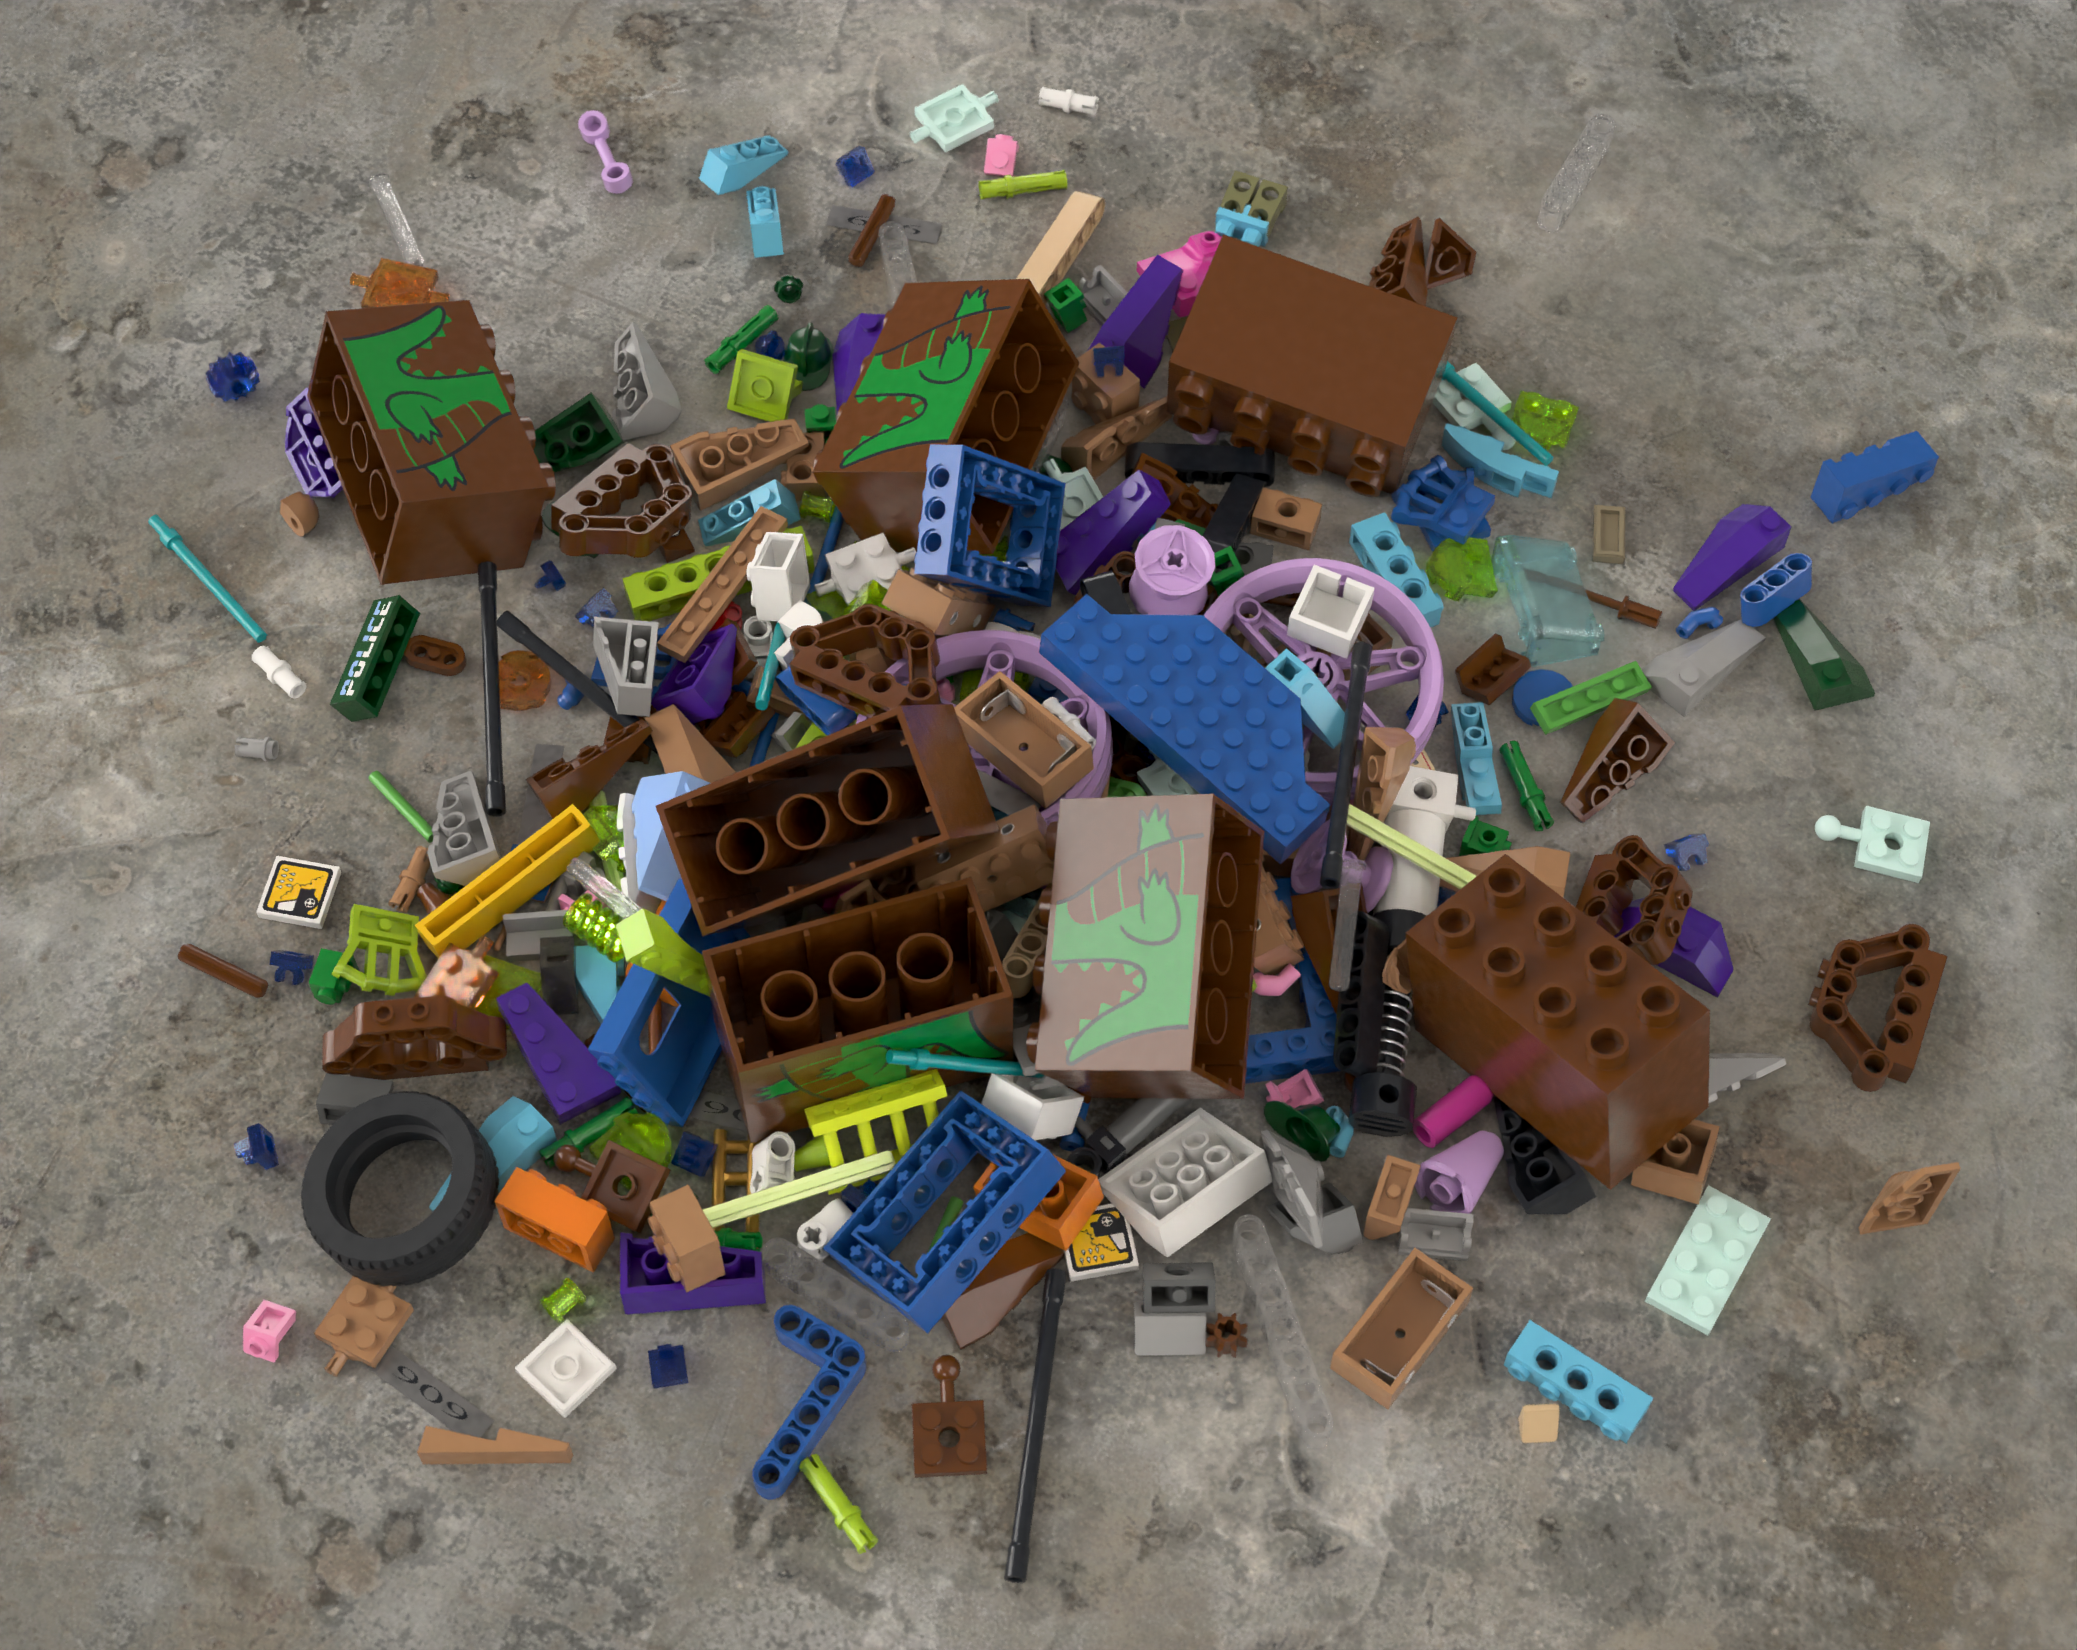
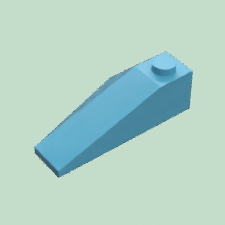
[429,1096,557,1212]

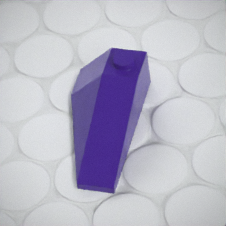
[1087,254,1183,388]
[832,313,886,414]
[1673,504,1792,611]

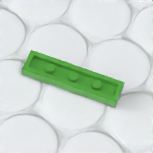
[1530,661,1652,735]

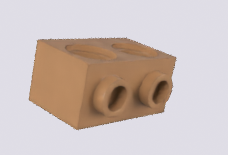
[781,432,825,501]

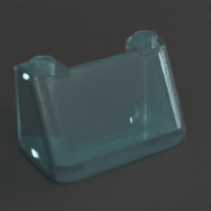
[1490,535,1605,667]

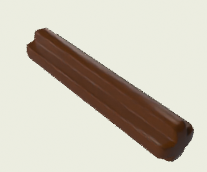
[848,194,896,267]
[178,944,268,998]

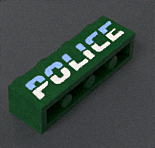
[329,595,420,722]

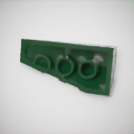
[534,392,624,473]
[1773,599,1875,711]

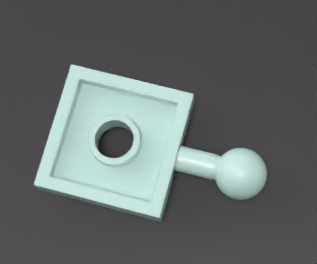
[1432,363,1516,450]
[1815,806,1930,883]

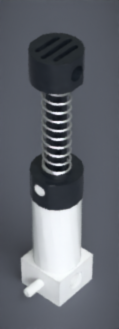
[1349,766,1476,1137]

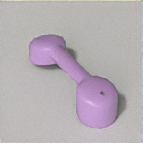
[578,110,633,194]

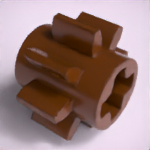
[1206,1313,1248,1358]

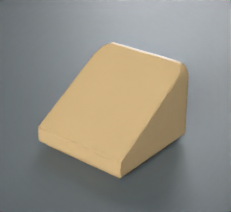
[1518,1404,1559,1443]

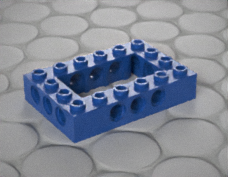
[914,444,1066,607]
[1245,878,1341,1084]
[823,1090,1066,1334]

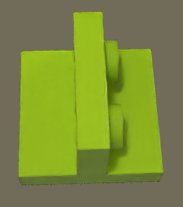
[727,349,803,422]

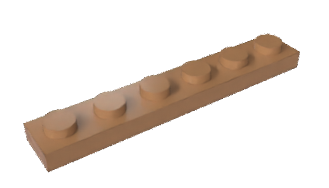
[657,506,788,663]

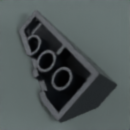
[1494,1096,1596,1214]

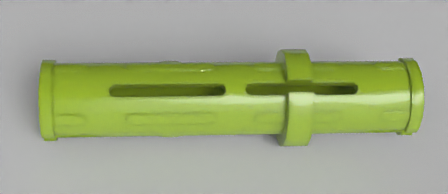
[978,170,1067,200]
[799,1454,878,1554]

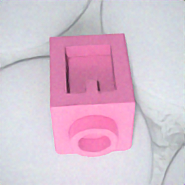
[243,1300,296,1362]

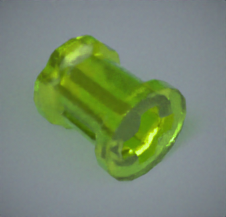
[799,490,836,523]
[539,1277,587,1324]

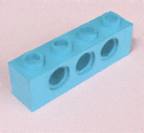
[1349,512,1444,628]
[1504,1320,1653,1443]

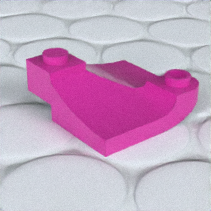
[1136,231,1222,318]

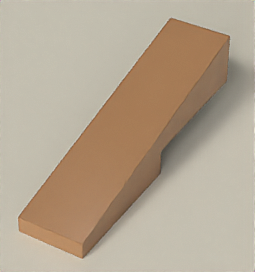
[417,1426,573,1465]

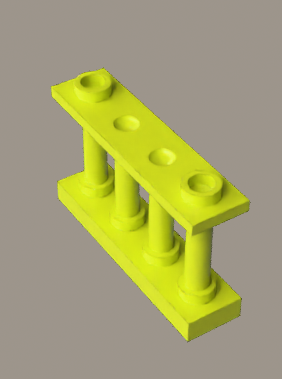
[804,1069,948,1195]

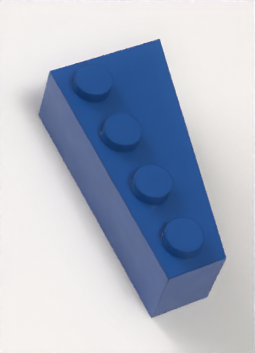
[1811,431,1939,523]

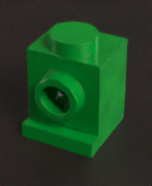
[1044,278,1088,333]
[805,404,836,445]
[1210,546,1244,596]
[1459,816,1512,856]
[308,948,359,1005]

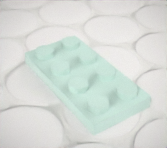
[1645,1185,1771,1336]

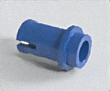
[993,608,1035,632]

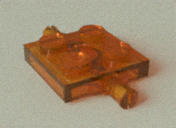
[350,258,450,308]
[413,935,500,1010]

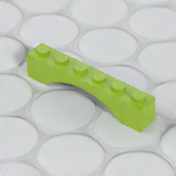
[615,908,710,997]

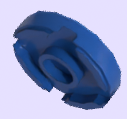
[1512,669,1573,728]

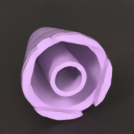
[1415,1131,1504,1214]

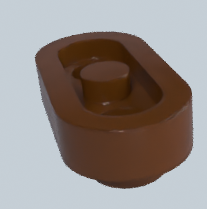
[404,635,467,676]

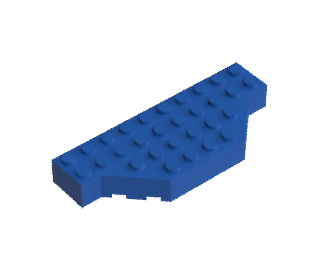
[1039,594,1331,864]

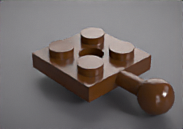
[554,1140,671,1233]
[912,1355,987,1478]

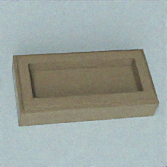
[1592,505,1625,564]

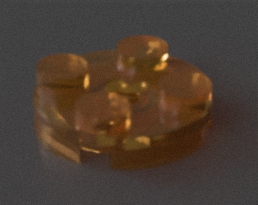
[499,650,552,711]

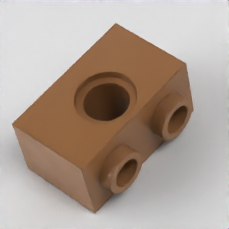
[1250,488,1322,550]

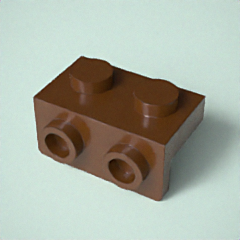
[1455,633,1531,705]

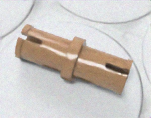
[388,846,431,913]

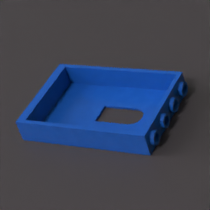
[588,879,751,1128]

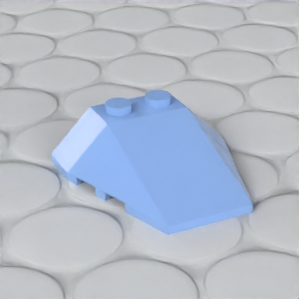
[632,771,710,901]

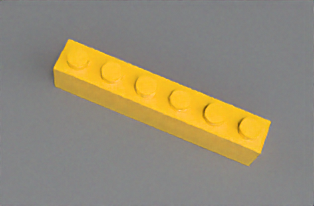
[415,804,601,965]

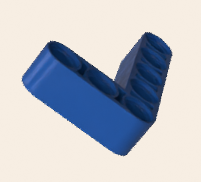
[753,1305,866,1500]

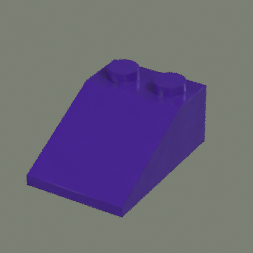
[651,624,737,725]

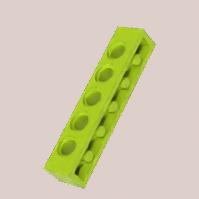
[622,526,815,621]

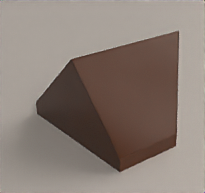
[1425,218,1476,290]

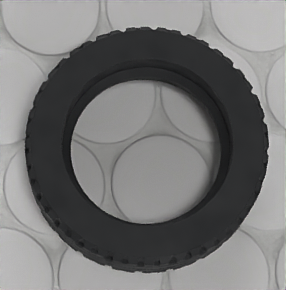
[301,1091,499,1286]

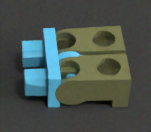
[1215,170,1288,247]

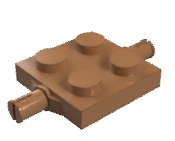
[314,1276,414,1377]

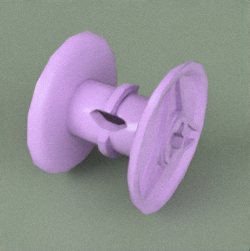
[1129,525,1215,615]
[1291,820,1393,914]

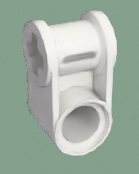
[743,615,779,679]
[750,1131,795,1194]
[797,1199,853,1264]

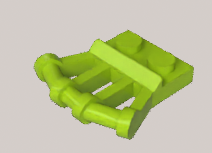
[331,904,429,996]

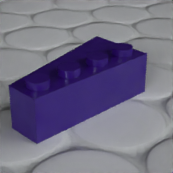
[1056,470,1171,595]
[496,983,621,1125]
[620,1232,766,1315]

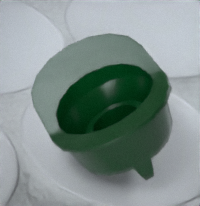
[783,323,833,391]
[1264,1100,1341,1162]

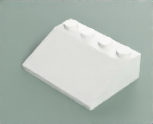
[1098,1108,1273,1258]

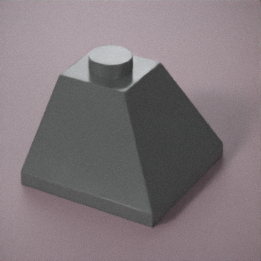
[1267,1182,1363,1254]

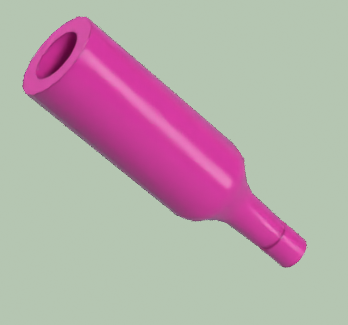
[1413,1075,1493,1148]

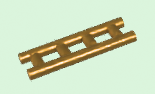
[711,1129,761,1249]

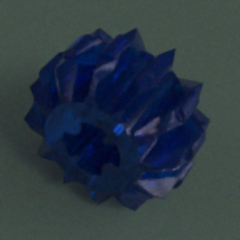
[205,352,260,402]

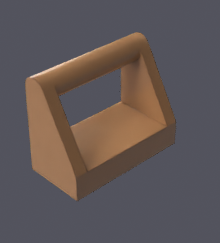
[1363,1155,1421,1240]

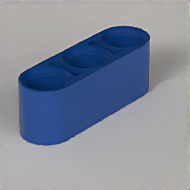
[1740,553,1812,627]
[775,666,857,735]

